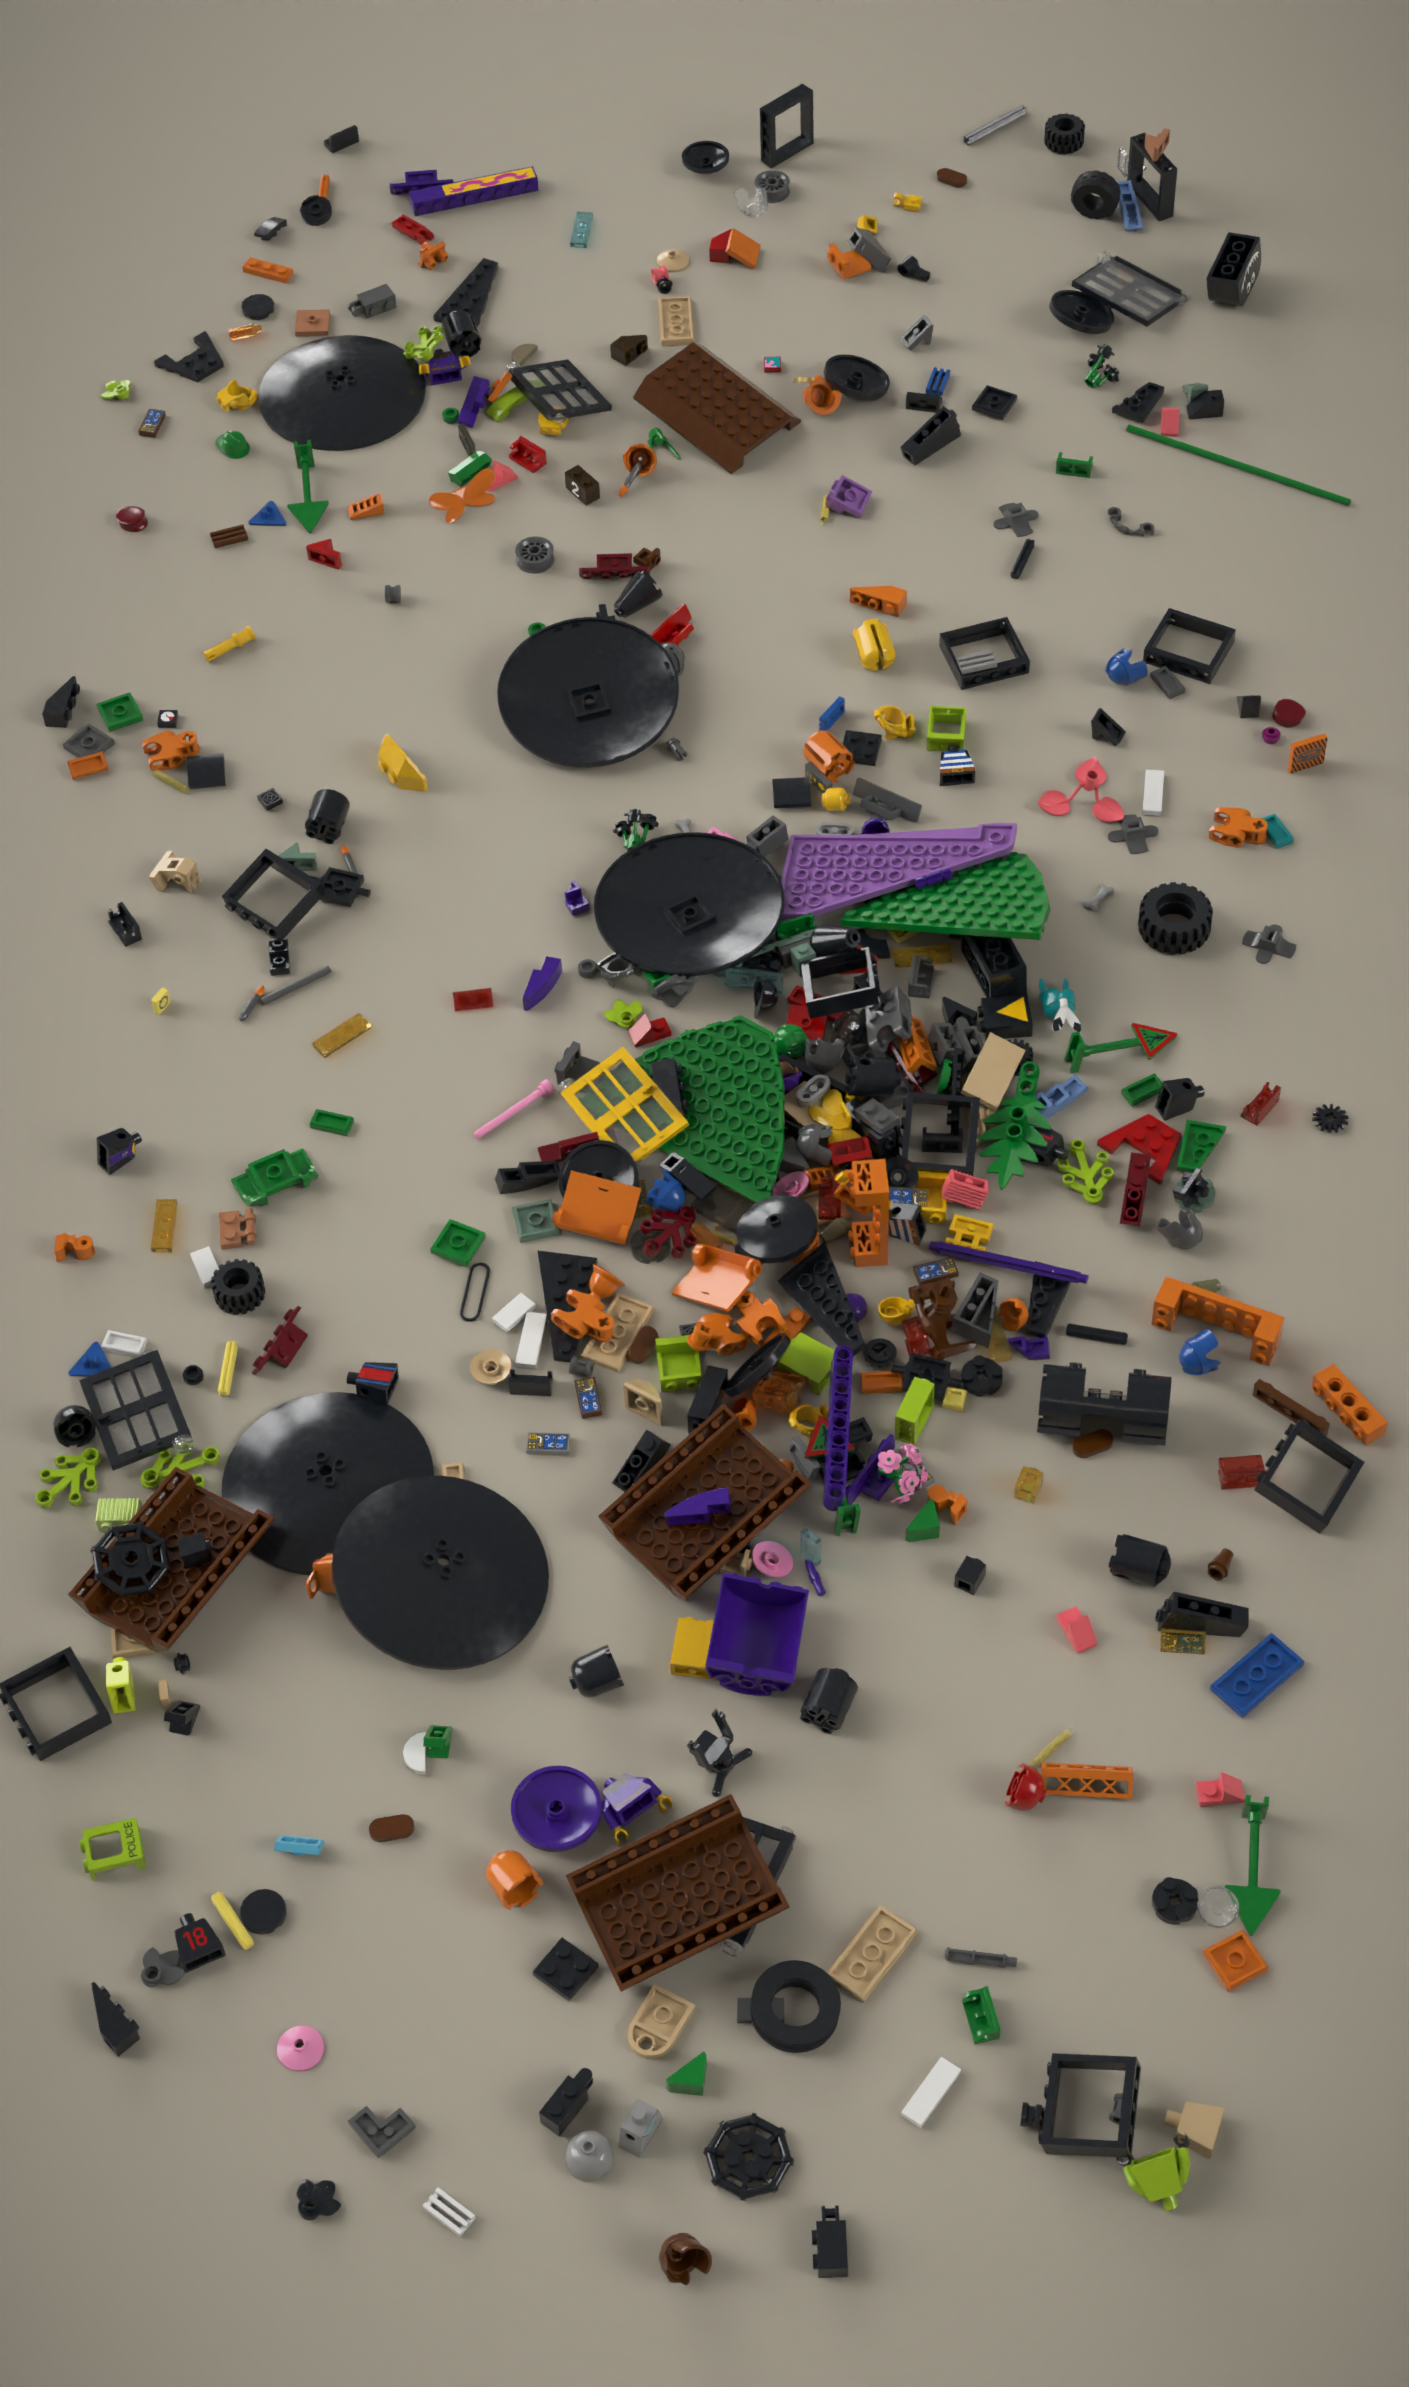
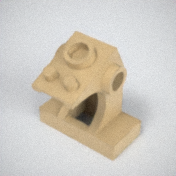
[149,851,201,894]

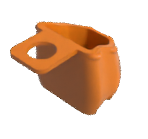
[306,1553,336,1599]

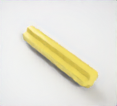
[218,1341,238,1396]
[211,1892,254,1950]

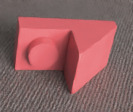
[1161,408,1180,437]
[487,460,518,492]
[1057,1606,1097,1654]
[1196,1772,1245,1807]

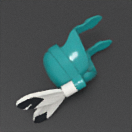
[1039,978,1081,1032]

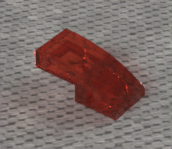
[902,1316,930,1357]

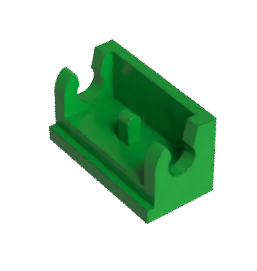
[1056,452,1093,478]
[776,913,817,941]
[962,1986,1001,2044]

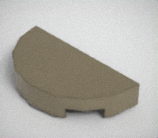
[512,344,538,367]

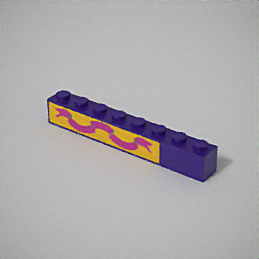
[409,166,539,216]

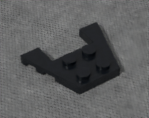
[154,331,224,382]

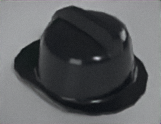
[753,976,778,1019]

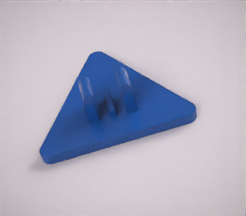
[249,501,286,526]
[68,1342,111,1377]

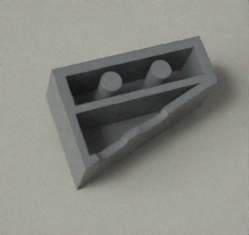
[951,1272,999,1348]

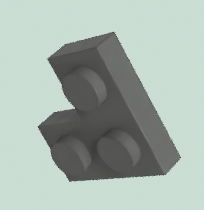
[348,2106,416,2159]

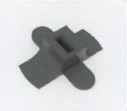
[994,503,1038,537]
[1108,814,1158,854]
[1242,924,1296,964]

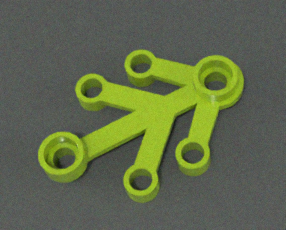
[404,325,444,362]
[1057,1139,1114,1205]
[140,1442,220,1489]
[35,1448,102,1509]

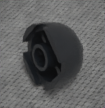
[53,1405,97,1447]

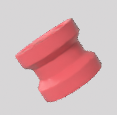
[651,265,669,285]

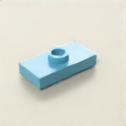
[274,1835,324,1856]

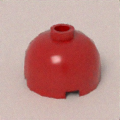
[1005,1763,1046,1811]

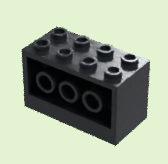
[960,935,1027,998]

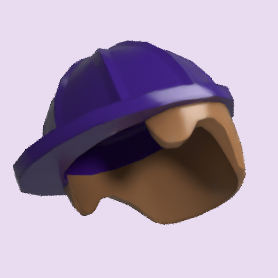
[780,1062,802,1093]

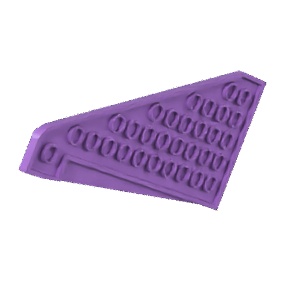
[781,823,1017,920]

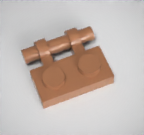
[219,1208,257,1250]

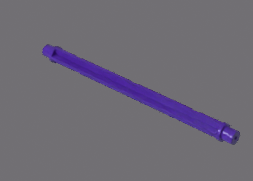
[929,1241,1089,1284]

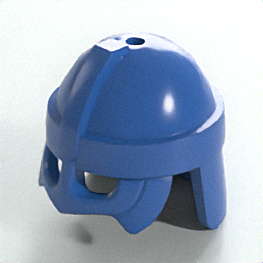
[1105,648,1148,686]
[644,1169,685,1212]
[1179,1329,1221,1375]

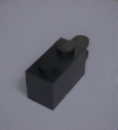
[539,2068,593,2137]
[812,2205,848,2278]

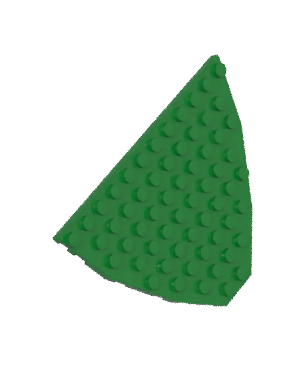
[840,852,1050,940]
[578,1015,785,1203]

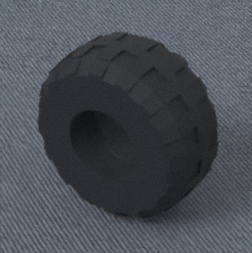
[1071,170,1121,219]

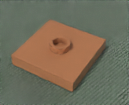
[295,309,330,336]

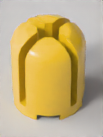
[852,619,896,671]

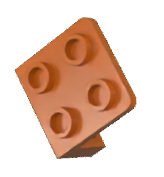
[827,243,871,280]

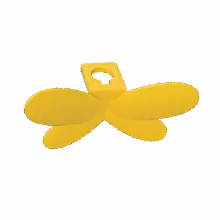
[808,1089,872,1160]

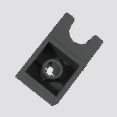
[865,986,913,1055]

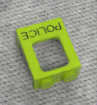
[80,1817,146,1880]

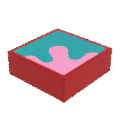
[764,356,781,373]

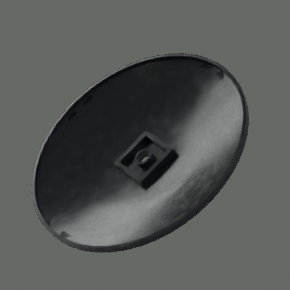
[258,335,426,451]
[497,617,679,767]
[594,832,785,977]
[222,1392,434,1575]
[332,1476,549,1670]

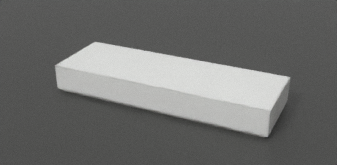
[1142,769,1164,816]
[515,1312,547,1369]
[901,2057,961,2128]

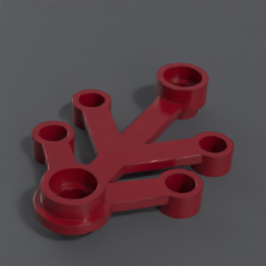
[640,1206,696,1259]

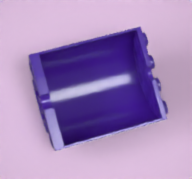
[705,1573,809,1696]

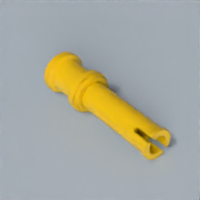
[203,626,256,662]

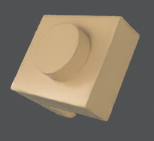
[720,1549,753,1577]

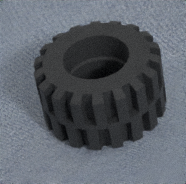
[1044,113,1085,154]
[211,1259,265,1315]

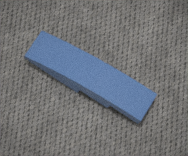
[1117,180,1143,231]
[1035,1074,1088,1119]

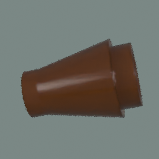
[1207,1548,1234,1580]

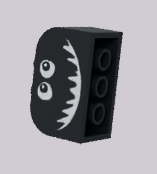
[1206,232,1261,306]

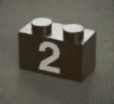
[564,465,600,506]

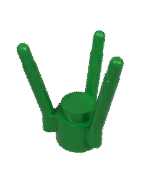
[648,427,681,460]

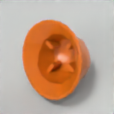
[589,1264,625,1300]

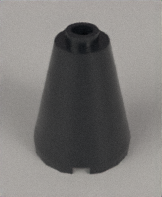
[614,570,663,618]
[810,924,861,958]

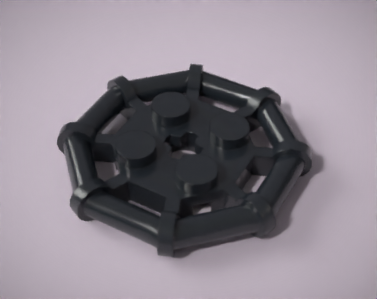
[90,1521,171,1598]
[703,2113,794,2201]

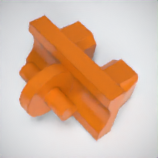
[418,241,448,270]

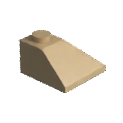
[623,1378,663,1426]

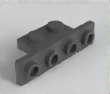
[853,777,922,822]

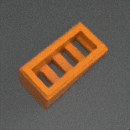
[347,493,384,520]
[803,1164,842,1192]

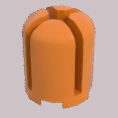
[803,730,855,783]

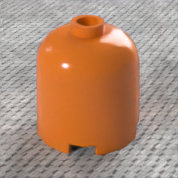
[486,1850,543,1910]

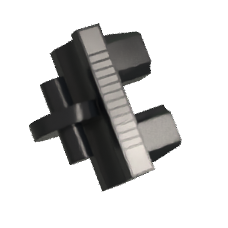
[1173,1168,1210,1208]

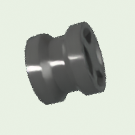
[385,585,401,603]

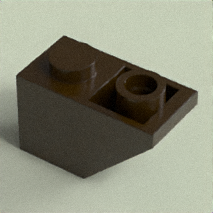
[610,335,648,366]

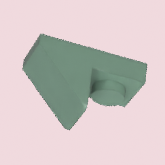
[1182,383,1208,403]
[278,842,318,871]

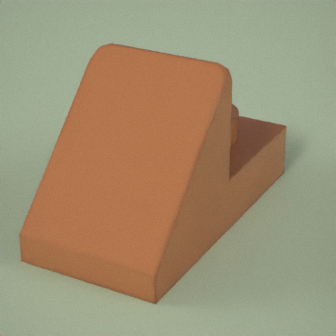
[1145,128,1170,162]

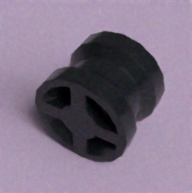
[1020,2102,1042,2129]

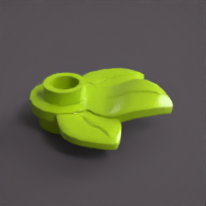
[100,380,131,400]
[604,999,642,1028]

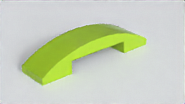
[486,381,545,422]

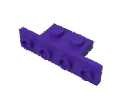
[389,170,453,195]
[457,376,490,428]
[845,1434,895,1505]

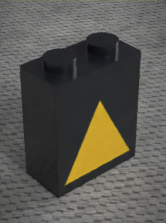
[977,994,1033,1041]

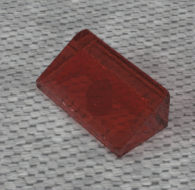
[453,988,493,1012]

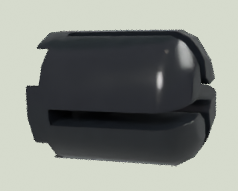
[442,310,482,358]

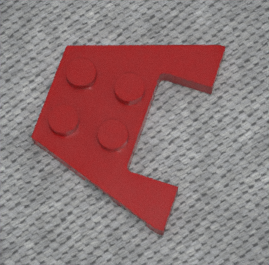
[1097,1114,1181,1185]

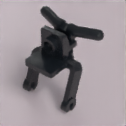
[687,1709,752,1797]

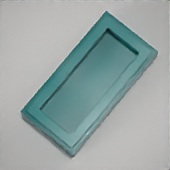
[1258,814,1294,849]

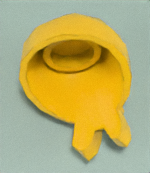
[878,1297,915,1326]

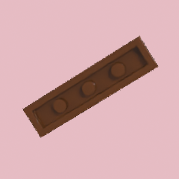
[1252,1379,1330,1436]

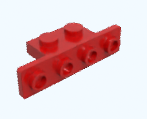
[651,604,694,646]

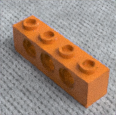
[1312,1364,1388,1446]

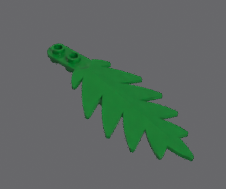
[978,1061,1051,1190]

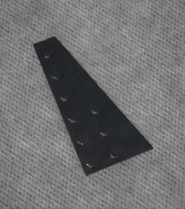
[433,258,498,328]
[777,1242,866,1357]
[537,1250,598,1362]

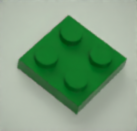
[96,692,143,732]
[430,1219,486,1267]

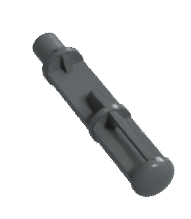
[945,1947,1017,1968]

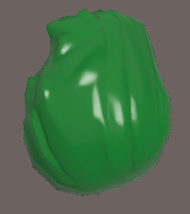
[774,1024,808,1059]

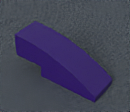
[523,956,562,1011]
[664,1488,731,1526]

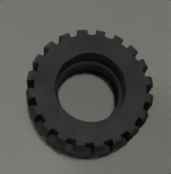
[1138,882,1213,955]

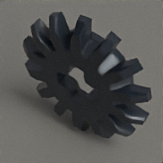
[1312,1104,1349,1133]

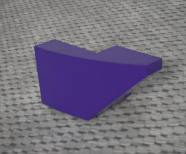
[565,880,590,916]
[1008,1336,1050,1360]

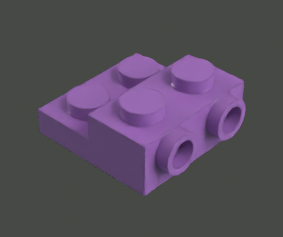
[825,475,872,518]

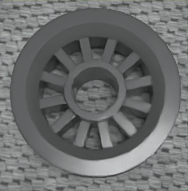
[755,170,790,203]
[515,536,554,574]

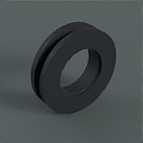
[750,1960,841,2053]

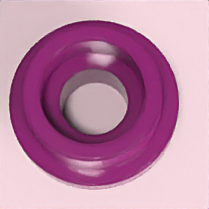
[1262,727,1281,744]

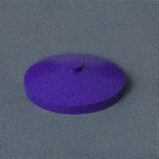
[511,1766,602,1852]

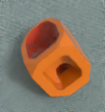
[731,1396,757,1431]

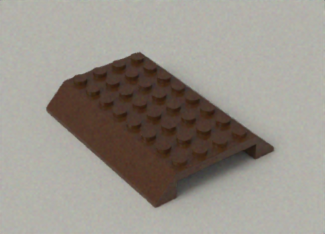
[633,342,801,474]
[598,1404,812,1600]
[68,1467,275,1653]
[566,1794,790,1992]

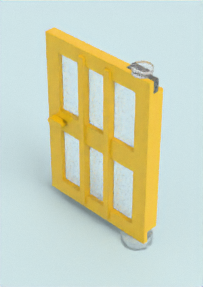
[557,1047,689,1169]

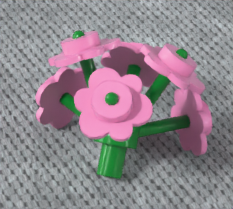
[878,1443,929,1504]

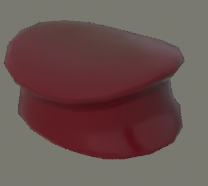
[116,506,148,532]
[1272,699,1306,727]

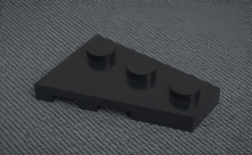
[1112,382,1165,423]

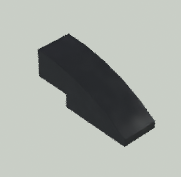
[495,1161,560,1194]

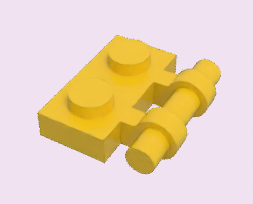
[945,1214,994,1251]

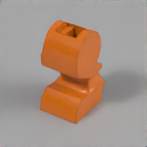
[54,1233,95,1262]
[928,1485,968,1525]

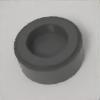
[578,959,597,978]

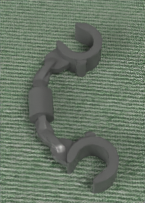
[1108,507,1154,537]

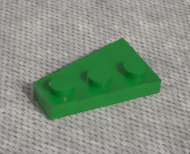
[1177,1120,1227,1173]

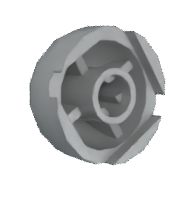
[566,2131,614,2182]

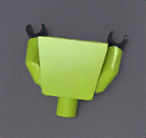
[1116,2133,1191,2211]

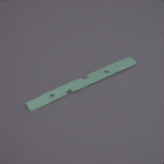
[752,928,817,957]

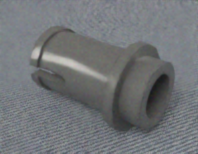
[666,738,687,761]

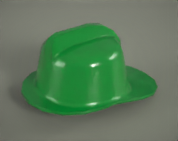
[215,431,250,459]

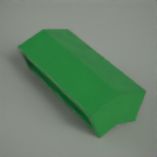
[448,450,492,487]

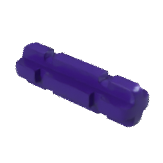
[915,868,952,889]

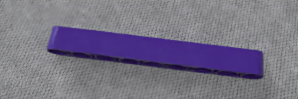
[823,1345,853,1511]

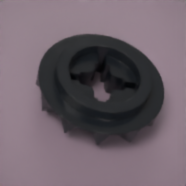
[863,1338,897,1369]

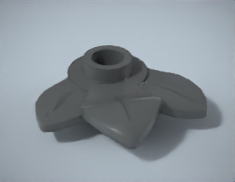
[141,1947,185,1987]

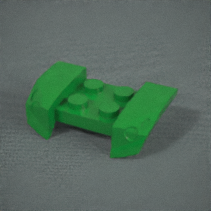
[231,1148,319,1206]

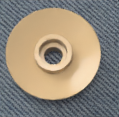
[657,249,689,272]
[470,1349,512,1385]

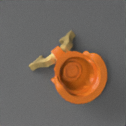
[792,375,842,415]

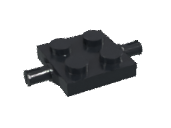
[311,867,371,907]
[891,1353,963,1400]

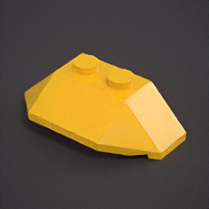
[378,734,428,792]

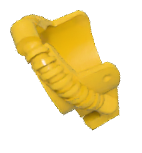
[216,380,258,412]
[538,407,570,436]
[874,706,916,740]
[788,1404,828,1442]

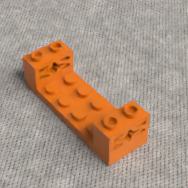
[848,1159,889,1267]
[1151,1276,1285,1366]

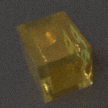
[1014,1466,1044,1504]

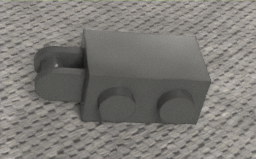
[348,284,397,319]
[746,815,788,857]
[953,1017,984,1072]

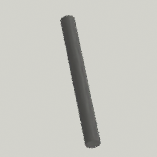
[261,966,332,1005]

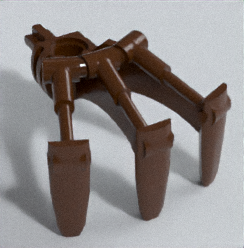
[908,1278,976,1360]

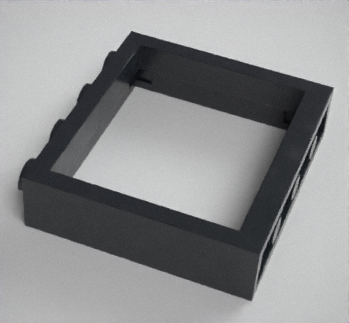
[760,83,814,169]
[1127,132,1178,221]
[1143,608,1236,684]
[939,617,1030,690]
[222,849,325,940]
[801,947,881,1019]
[898,1092,980,1176]
[1254,1419,1365,1534]
[0,1647,112,1761]
[1038,2053,1141,2158]

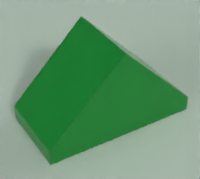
[906,1499,940,1542]
[666,2051,707,2096]

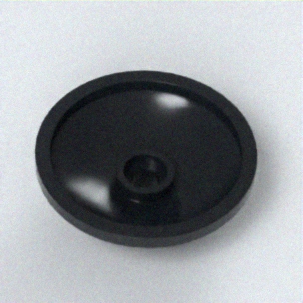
[682,141,730,174]

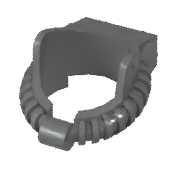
[596,952,637,988]
[650,974,697,1007]

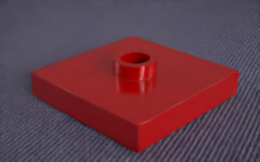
[786,1004,828,1045]

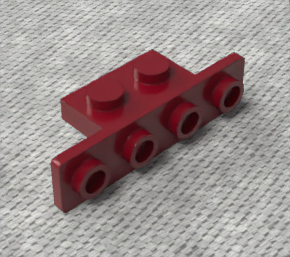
[579,553,650,579]
[887,1041,938,1093]
[537,1129,619,1162]
[252,1306,308,1375]

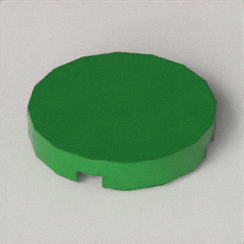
[935,1059,953,1095]

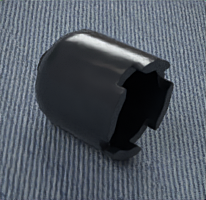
[569,1645,624,1698]

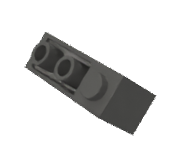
[847,227,891,272]

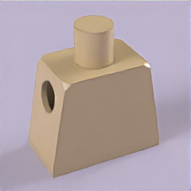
[1164,2102,1225,2159]

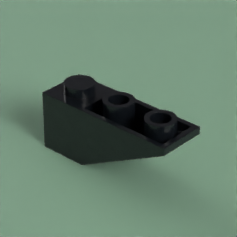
[42,676,80,728]
[651,1057,689,1119]
[659,1152,717,1201]
[612,1429,671,1492]
[91,1982,140,2057]

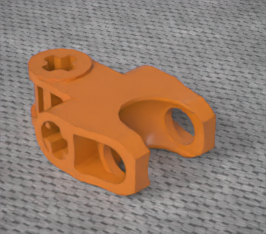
[142,731,200,771]
[1209,807,1268,847]
[551,1290,614,1342]
[736,1291,789,1348]
[687,1313,750,1356]

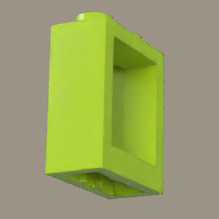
[927,706,967,751]
[895,1377,934,1446]

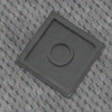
[63,723,115,758]

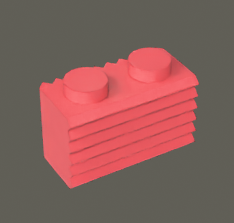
[942,1169,988,1209]

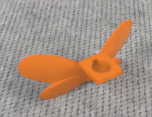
[429,468,495,523]

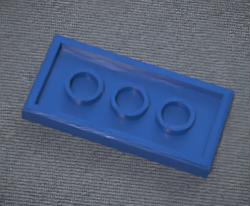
[1210,1633,1304,1718]

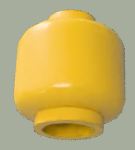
[822,787,850,812]

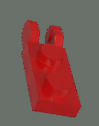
[392,214,434,245]

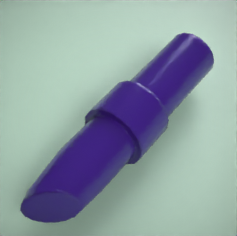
[805,1560,826,1596]

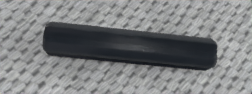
[1010,539,1035,579]
[1066,1323,1128,1345]

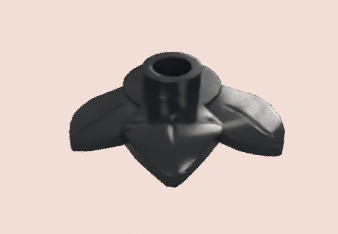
[297,2179,341,2221]

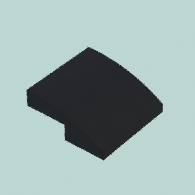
[187,753,226,789]
[772,777,811,808]

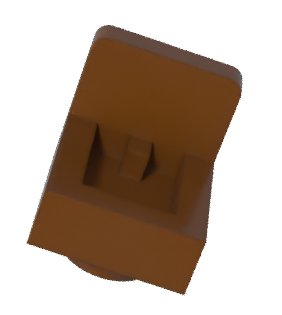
[633,548,661,571]

